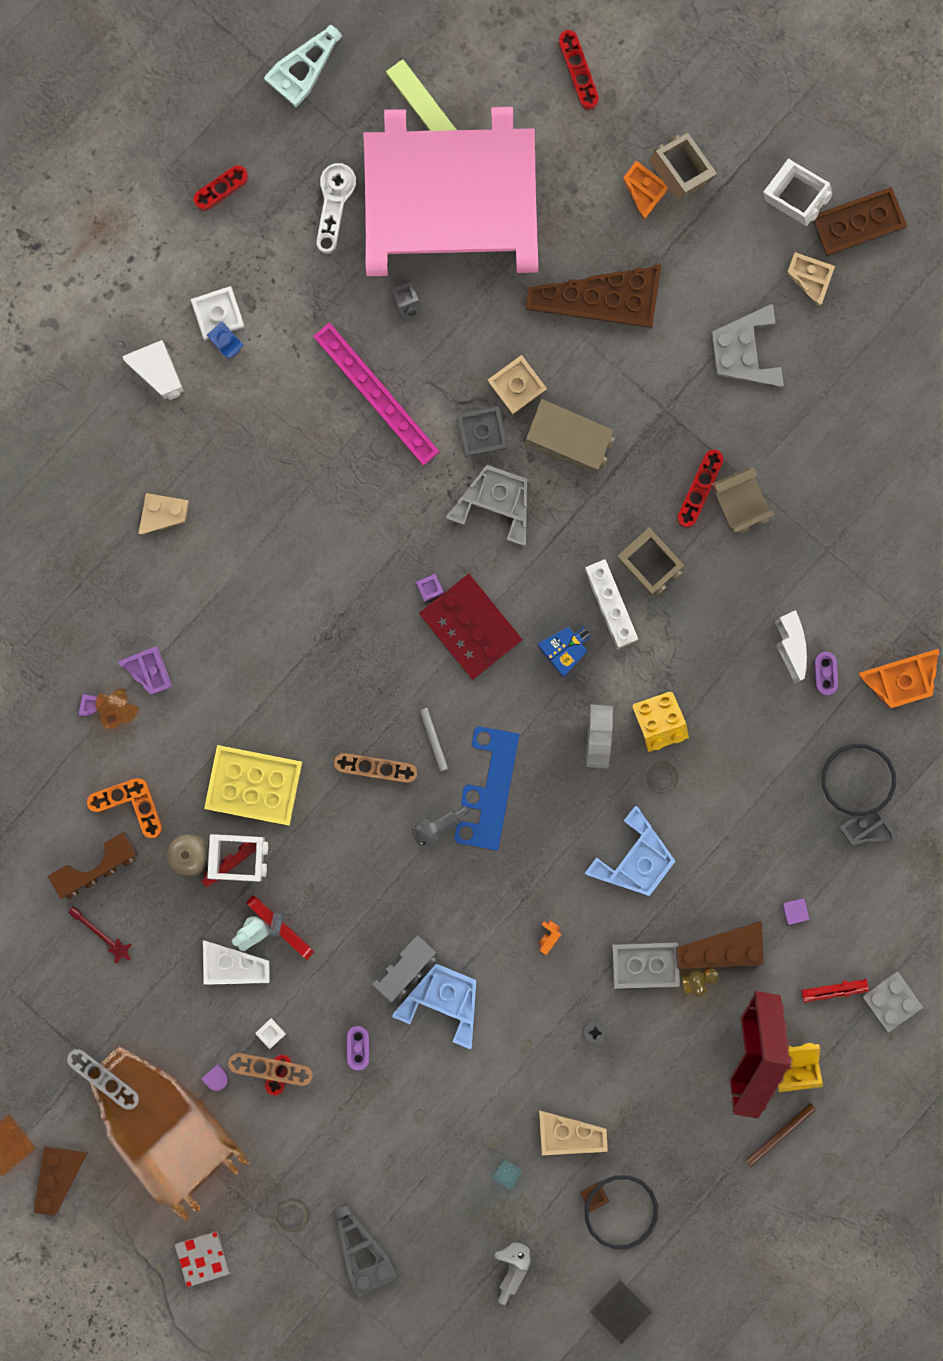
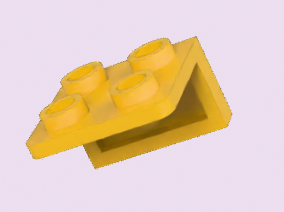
[633,692,689,752]
[778,1043,823,1092]

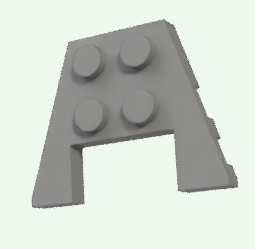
[711,304,784,388]
[446,465,527,547]

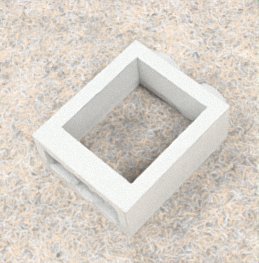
[763,159,832,226]
[207,834,268,881]

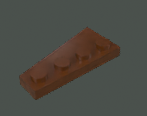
[676,921,764,969]

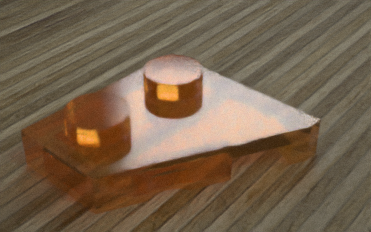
[0,1114,37,1176]

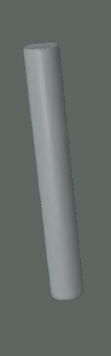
[419,708,448,772]

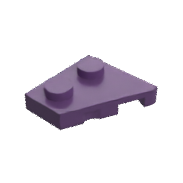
[118,646,173,695]

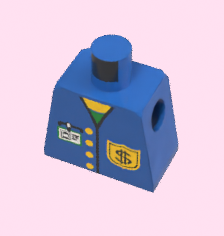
[538,627,591,678]

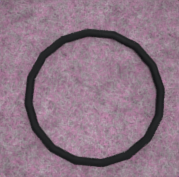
[822,744,896,816]
[585,1175,658,1249]

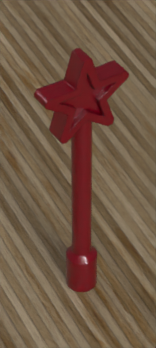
[68,906,132,963]

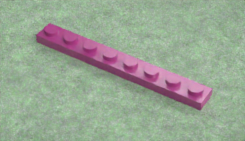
[313,322,440,466]

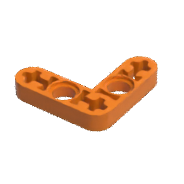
[87,778,163,838]

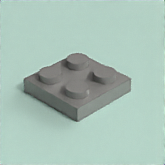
[861,971,923,1032]

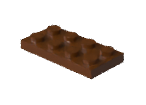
[813,187,907,257]

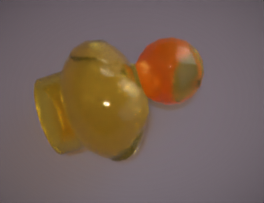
[683,968,719,997]

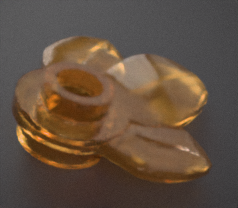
[95,688,139,729]

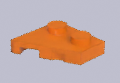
[623,161,669,220]

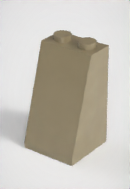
[525,399,615,473]

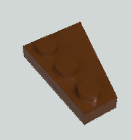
[34,1146,89,1216]

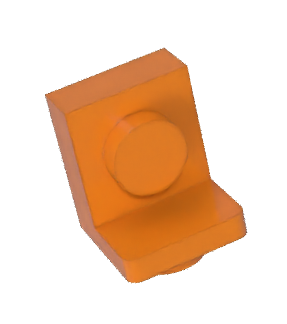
[538,920,561,955]

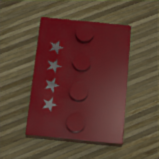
[419,573,523,681]

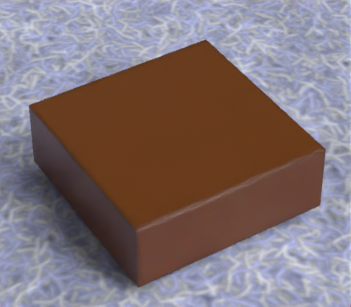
[580,1182,609,1212]

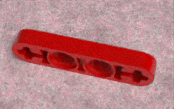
[559,30,599,110]
[677,450,724,528]
[246,895,315,960]

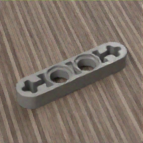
[67,1049,139,1110]

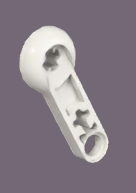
[317,163,356,254]

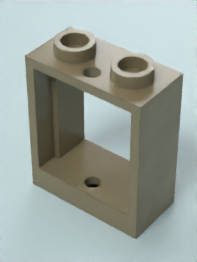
[649,133,717,202]
[616,527,684,596]

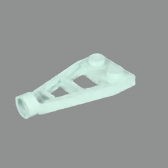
[264,25,342,107]

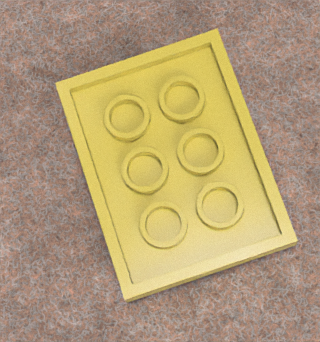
[204,745,303,826]

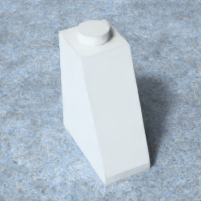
[122,340,184,400]

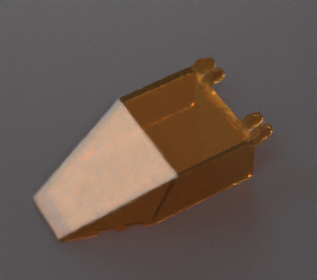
[88,1046,249,1221]

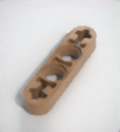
[334,753,418,783]
[228,1053,313,1086]

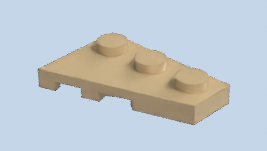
[539,1110,608,1155]

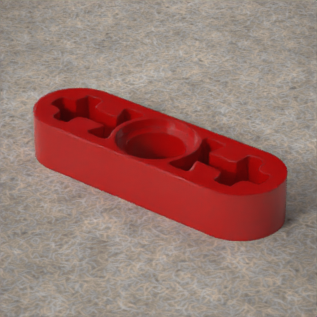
[194,165,248,211]

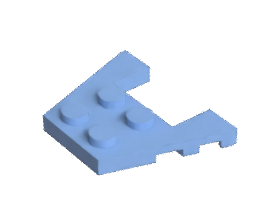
[585,805,675,896]
[392,964,476,1049]

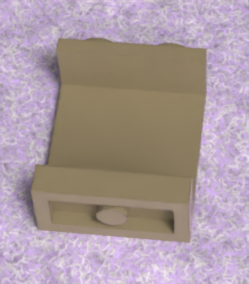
[711,467,774,534]

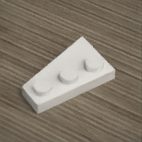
[203,940,270,984]

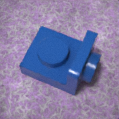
[206,321,244,359]

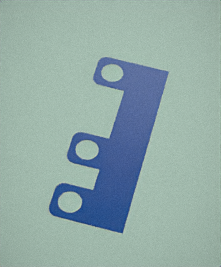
[455,726,519,850]

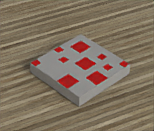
[175,1230,230,1287]

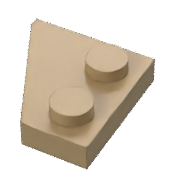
[787,252,835,306]
[139,493,189,535]

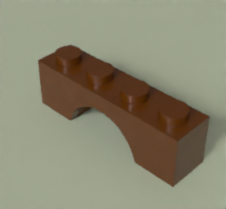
[47,832,139,900]

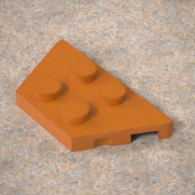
[858,649,939,709]

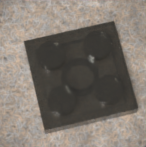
[590,1279,652,1344]

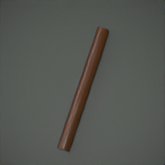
[745,1103,817,1167]

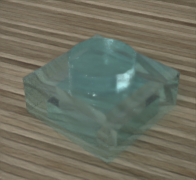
[492,1159,523,1190]

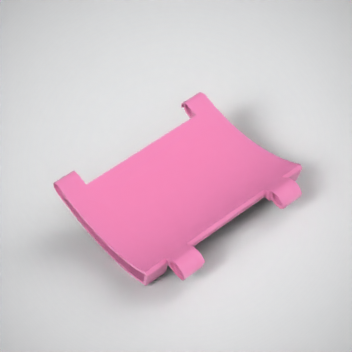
[364,107,538,277]

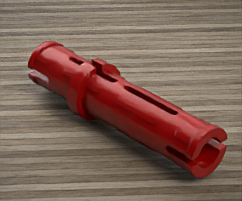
[801,979,869,1003]

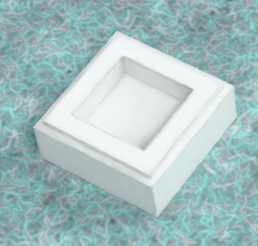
[255,1018,286,1049]

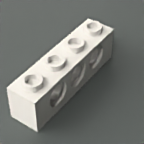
[584,560,638,649]

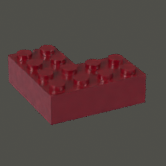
[729,991,792,1119]

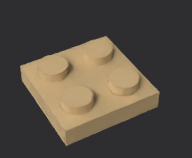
[487,355,547,415]

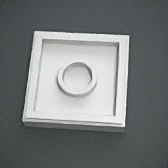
[191,286,245,341]

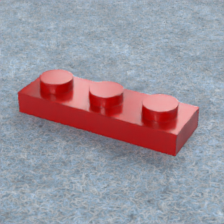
[201,842,257,888]

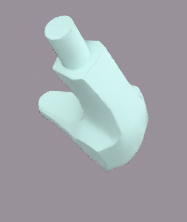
[232,916,270,951]

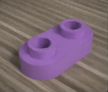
[814,652,838,695]
[347,1026,369,1070]

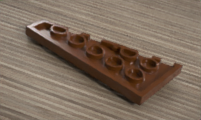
[526,264,661,328]

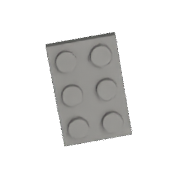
[612,942,680,989]

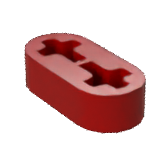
[265,1054,292,1096]

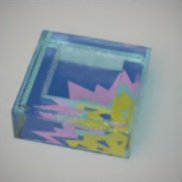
[269,912,284,936]

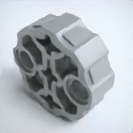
[586,705,613,769]

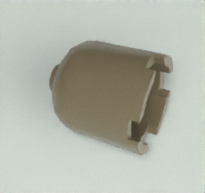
[166,834,209,877]

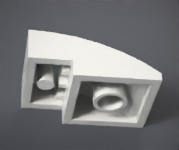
[775,610,807,684]

